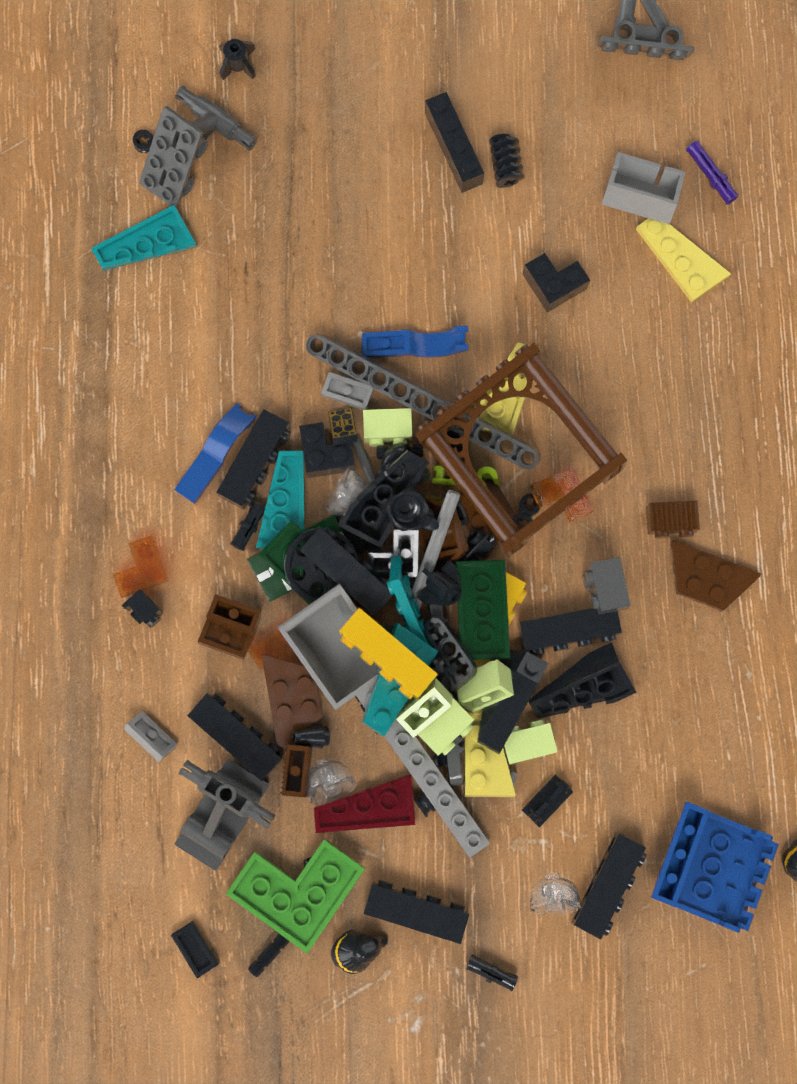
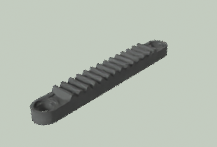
[429,604,464,786]

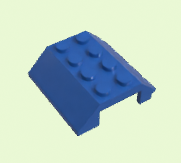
[651,801,779,933]

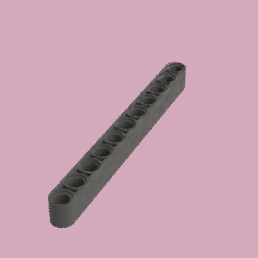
[306,335,541,469]

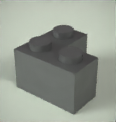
[582,557,631,615]

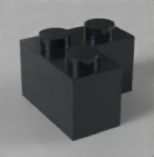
[522,253,590,312]
[299,422,355,478]
[369,524,419,577]

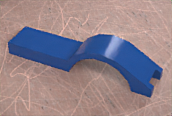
[362,326,469,358]
[174,403,257,504]

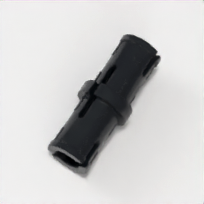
[230,502,265,552]
[466,954,518,992]

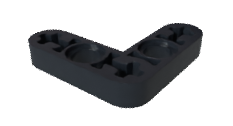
[424,618,477,695]

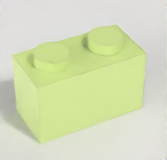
[363,408,412,447]
[457,660,514,712]
[396,678,453,738]
[417,698,474,756]
[503,720,557,764]

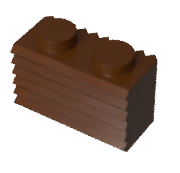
[646,500,700,539]
[280,745,312,798]

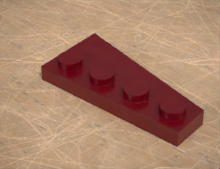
[314,775,415,833]

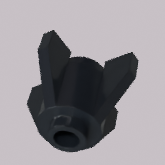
[219,39,256,80]
[416,560,462,606]

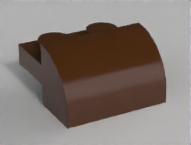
[198,594,261,660]

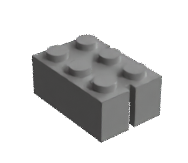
[602,152,686,225]

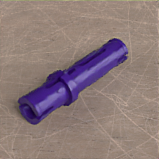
[686,140,739,205]

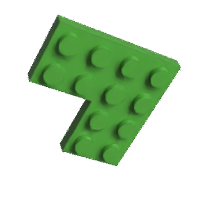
[226,839,366,954]

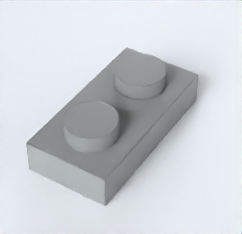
[321,372,374,410]
[124,711,178,762]

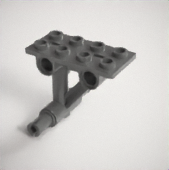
[597,0,695,60]
[139,86,257,208]
[175,759,275,870]

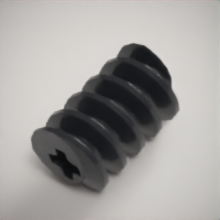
[489,134,525,188]

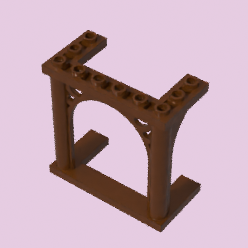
[415,343,627,558]

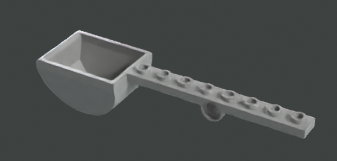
[277,584,490,858]

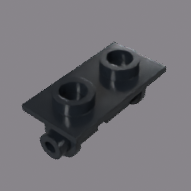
[455,525,497,565]
[522,774,573,828]

